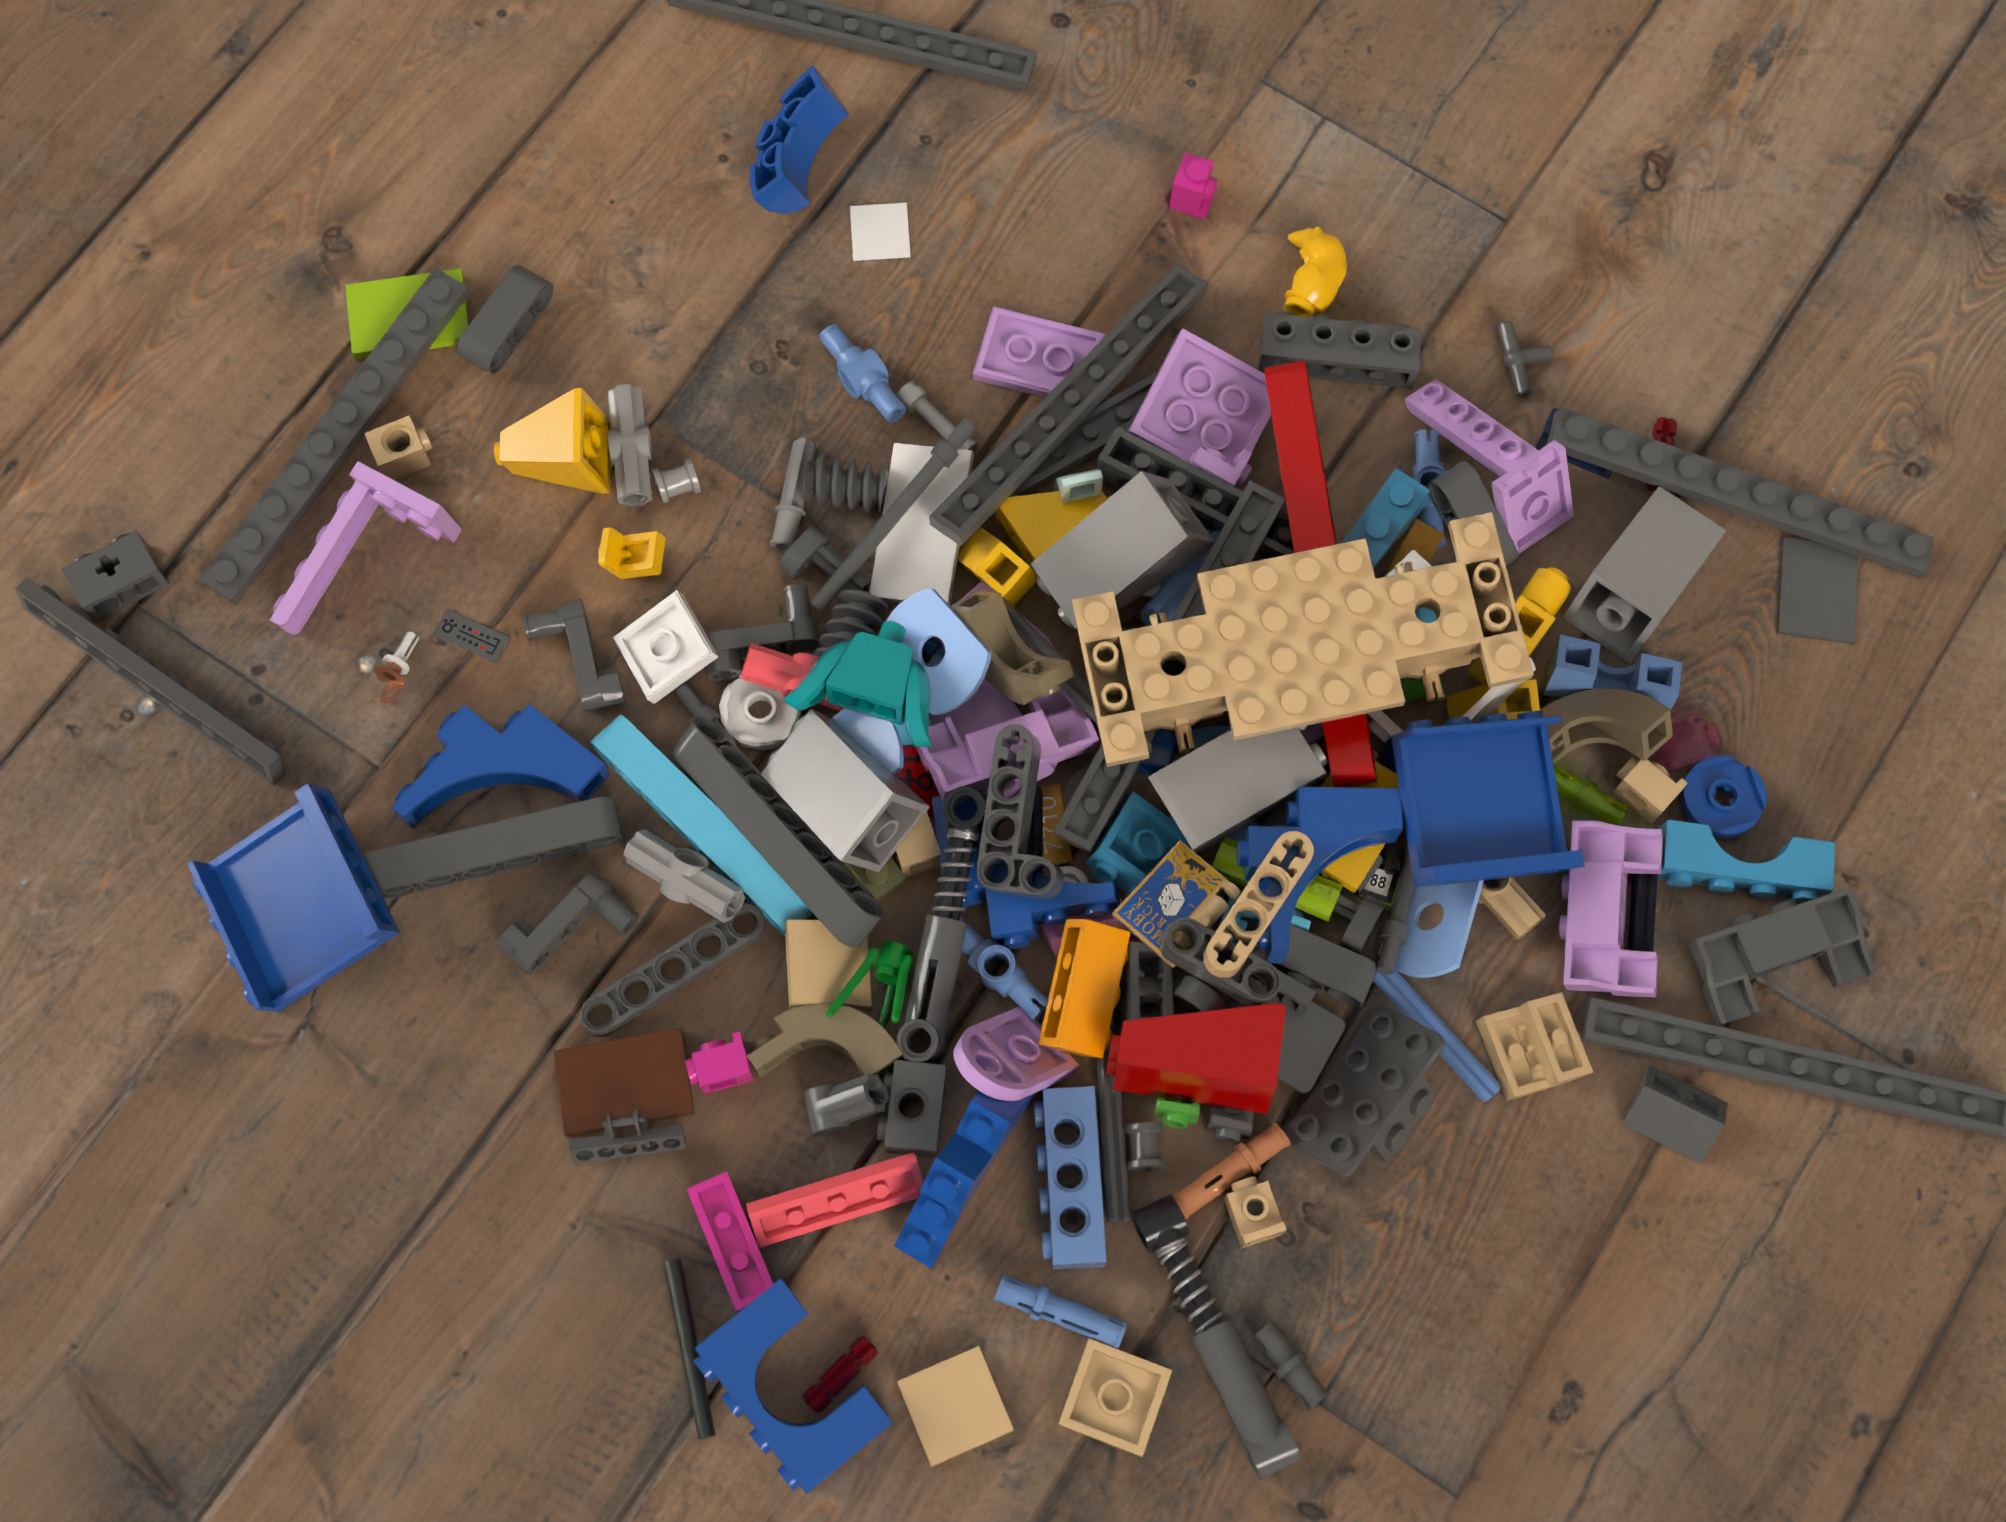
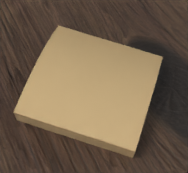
[785,920,872,1009]
[1476,992,1593,1101]

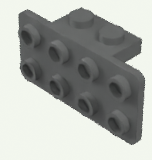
[1173,950,1345,1094]
[1284,1005,1445,1177]

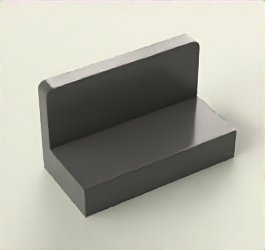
[1623,1064,1728,1162]

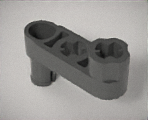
[705,584,819,682]
[522,599,626,712]
[497,872,640,975]

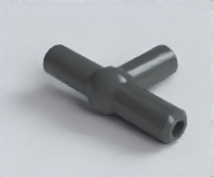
[1497,321,1553,397]

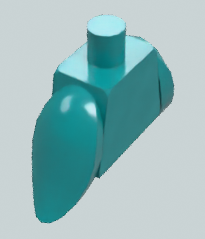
[783,621,932,747]

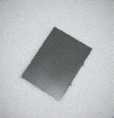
[1777,537,1859,644]

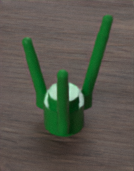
[826,941,913,1029]

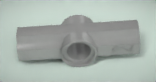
[608,384,653,507]
[623,829,746,923]

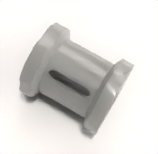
[652,458,701,504]

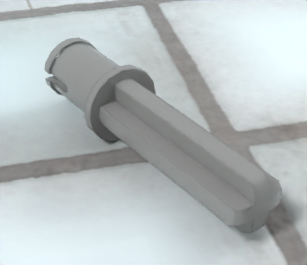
[770,437,816,553]

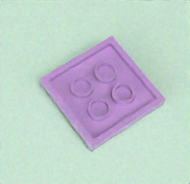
[1128,328,1271,487]

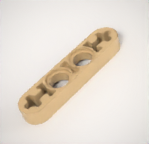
[1203,831,1314,978]

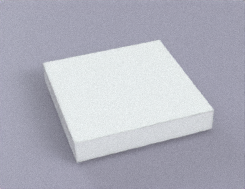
[613,590,719,704]

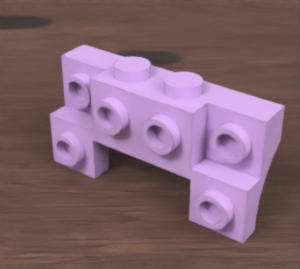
[916,688,1099,801]
[1559,820,1663,997]

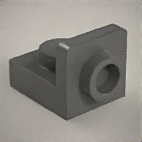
[1206,1105,1254,1143]

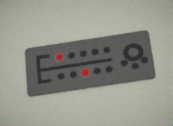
[433,610,509,662]

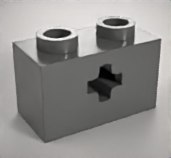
[62,530,169,623]
[1117,942,1173,1036]

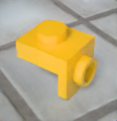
[598,527,666,579]

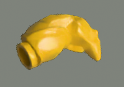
[1283,226,1347,317]

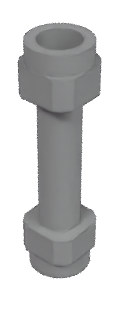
[897,381,979,453]

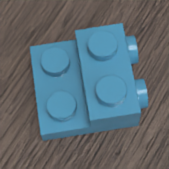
[1085,791,1193,898]

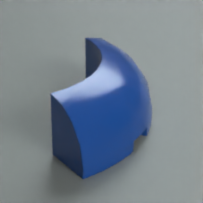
[750,66,849,214]

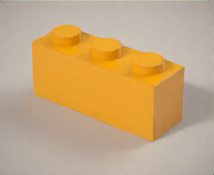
[1038,919,1131,1059]

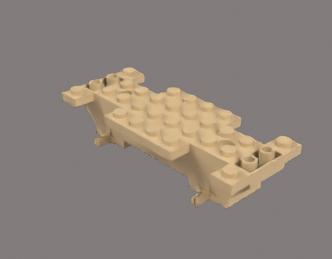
[1072,512,1534,767]

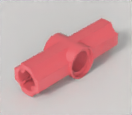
[740,643,844,711]

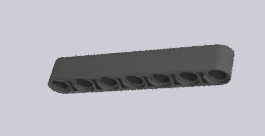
[672,717,884,948]
[362,797,623,901]

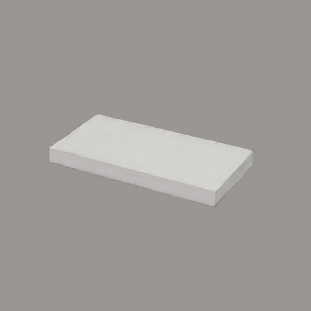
[869,443,974,606]

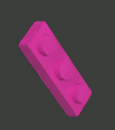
[687,1171,773,1313]

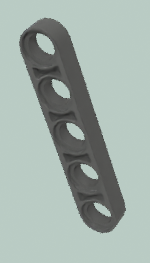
[580,903,765,1037]

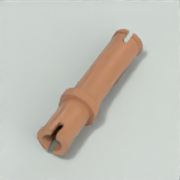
[1172,1122,1291,1220]

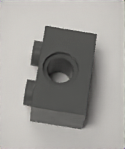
[877,1060,947,1158]

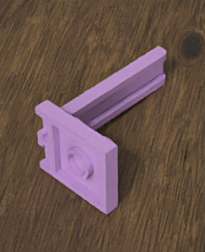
[1405,378,1574,555]
[270,461,462,635]

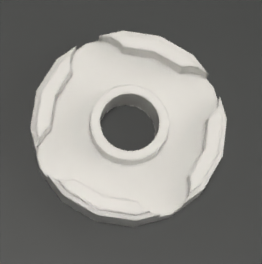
[719,675,802,751]

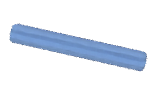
[1373,969,1501,1102]

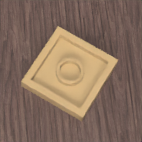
[1058,1338,1172,1457]
[897,1346,1014,1467]

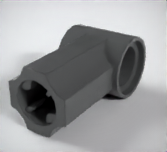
[804,1074,889,1136]

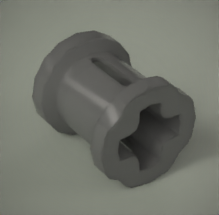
[1124,1122,1166,1172]

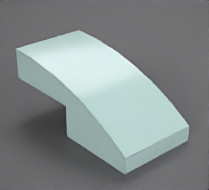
[1053,469,1103,503]

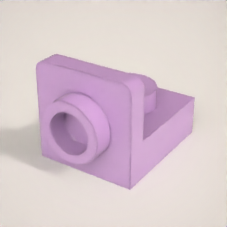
[1187,447,1253,487]

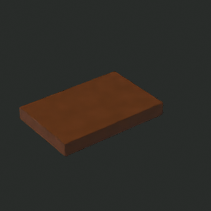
[554,1028,695,1137]

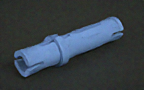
[993,1274,1128,1349]

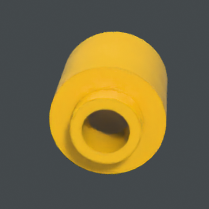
[1516,567,1572,617]

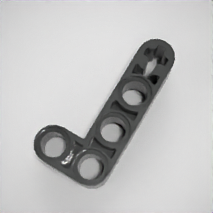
[977,724,1064,899]

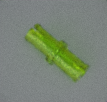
[1554,763,1629,825]

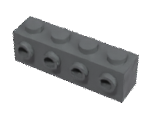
[1258,311,1422,389]

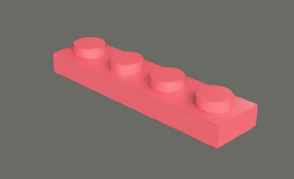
[746,1152,923,1248]

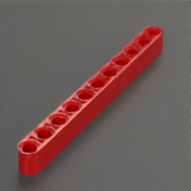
[1264,359,1378,788]

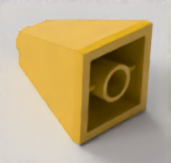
[494,387,611,494]

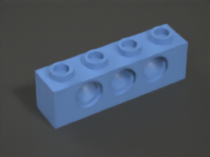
[1034,1086,1107,1270]

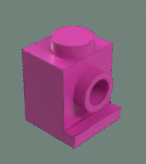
[1169,152,1218,219]
[685,1032,754,1094]

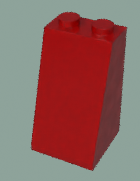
[1106,1003,1286,1114]

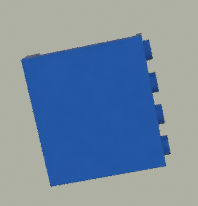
[1391,711,1585,888]
[188,783,400,1012]

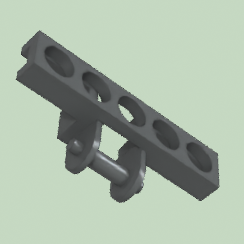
[569,1109,686,1164]

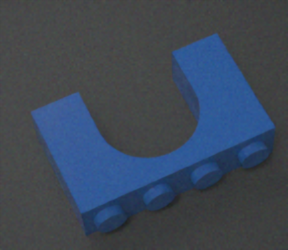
[694,1278,892,1494]

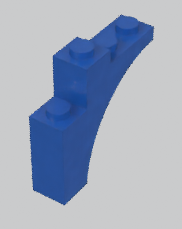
[391,704,610,829]
[1237,787,1403,963]
[932,796,1120,949]
[894,1091,1035,1269]

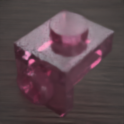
[1658,714,1723,772]

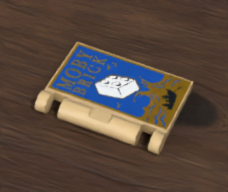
[1112,840,1241,968]

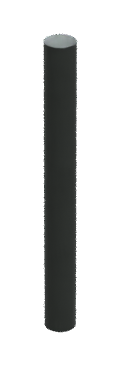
[663,1259,716,1440]

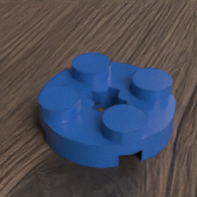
[1680,755,1767,839]

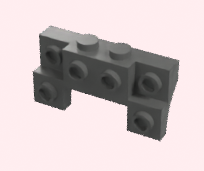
[1688,887,1877,1026]

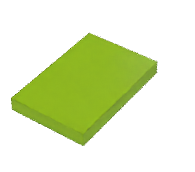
[345,268,470,360]

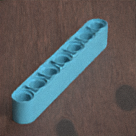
[590,714,813,937]

